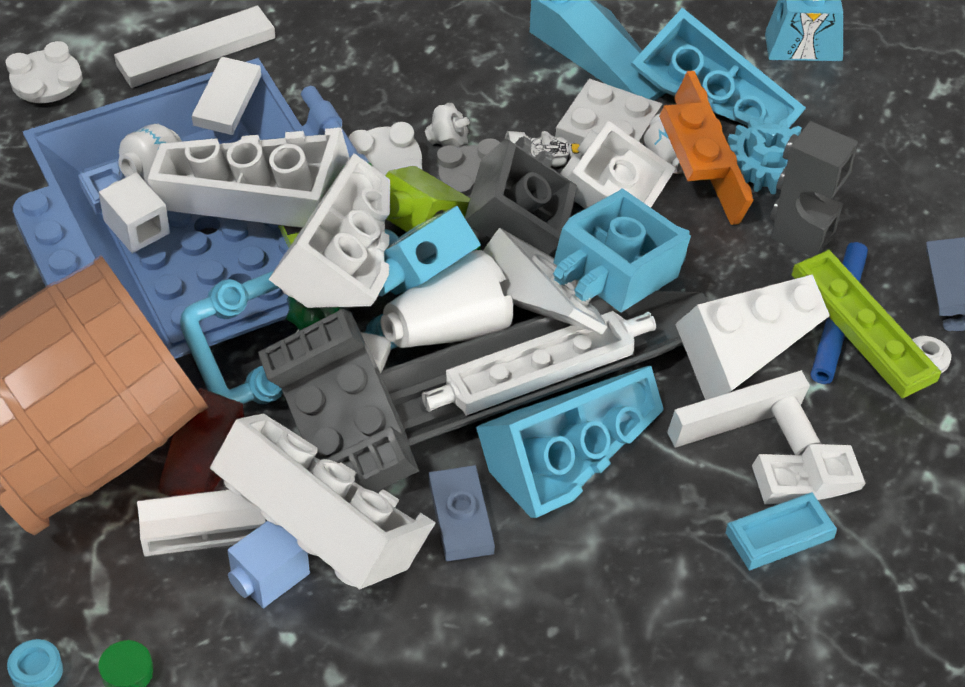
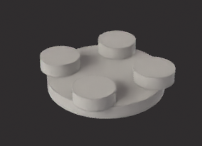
[437,138,500,198]

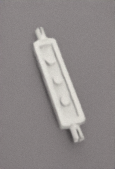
[422,311,656,416]

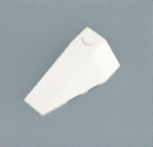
[269,153,390,308]

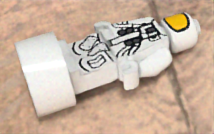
[505,131,584,167]

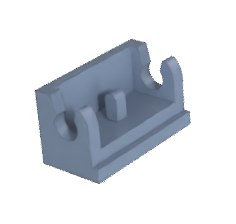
[926,237,965,331]

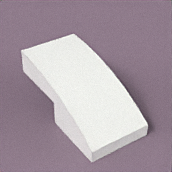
[752,444,865,504]

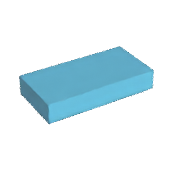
[725,492,837,571]

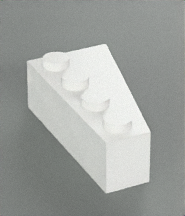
[147,128,350,228]
[210,414,436,590]

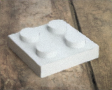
[555,79,663,144]

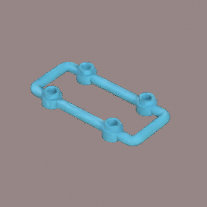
[180,229,406,408]

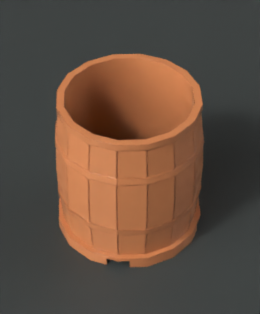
[0,255,208,536]

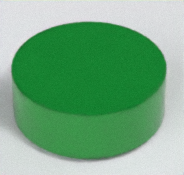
[98,640,153,687]

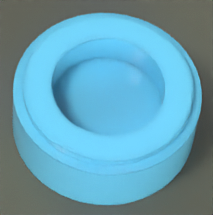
[7,639,63,687]

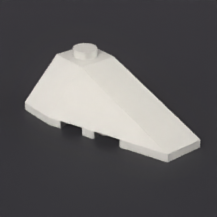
[483,228,607,334]

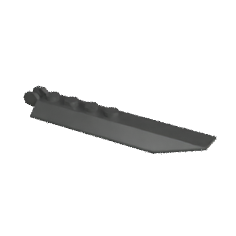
[381,291,709,446]

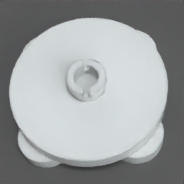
[6,41,83,103]
[349,122,422,175]

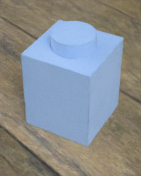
[227,521,310,608]

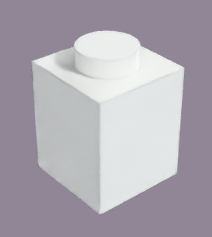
[98,172,170,254]

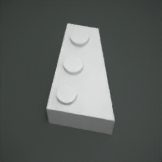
[675,274,830,400]

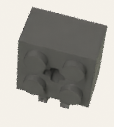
[465,136,577,254]

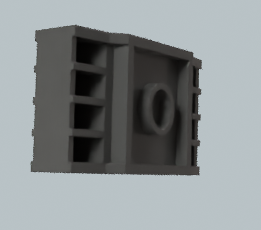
[258,309,419,493]

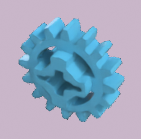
[727,117,802,194]

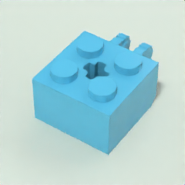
[553,188,691,312]

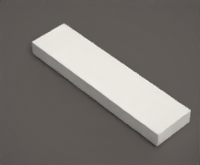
[114,5,275,88]

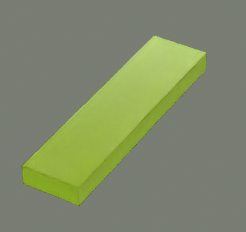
[791,250,941,399]

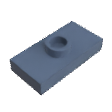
[429,465,495,562]

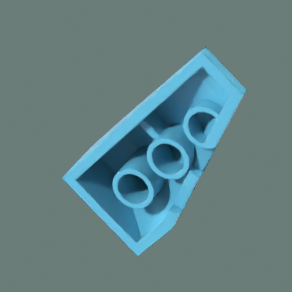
[529,0,666,101]
[631,8,806,128]
[476,366,664,518]

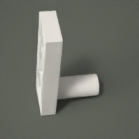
[667,370,821,455]

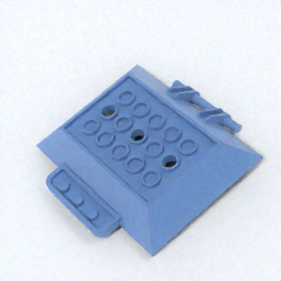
[13,58,370,359]

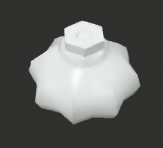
[425,103,469,148]

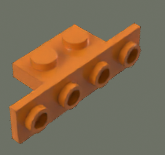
[659,71,754,225]

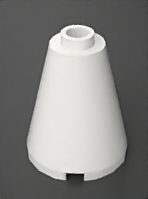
[381,250,513,348]

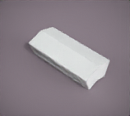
[137,490,266,556]

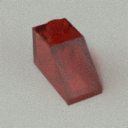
[158,388,244,497]

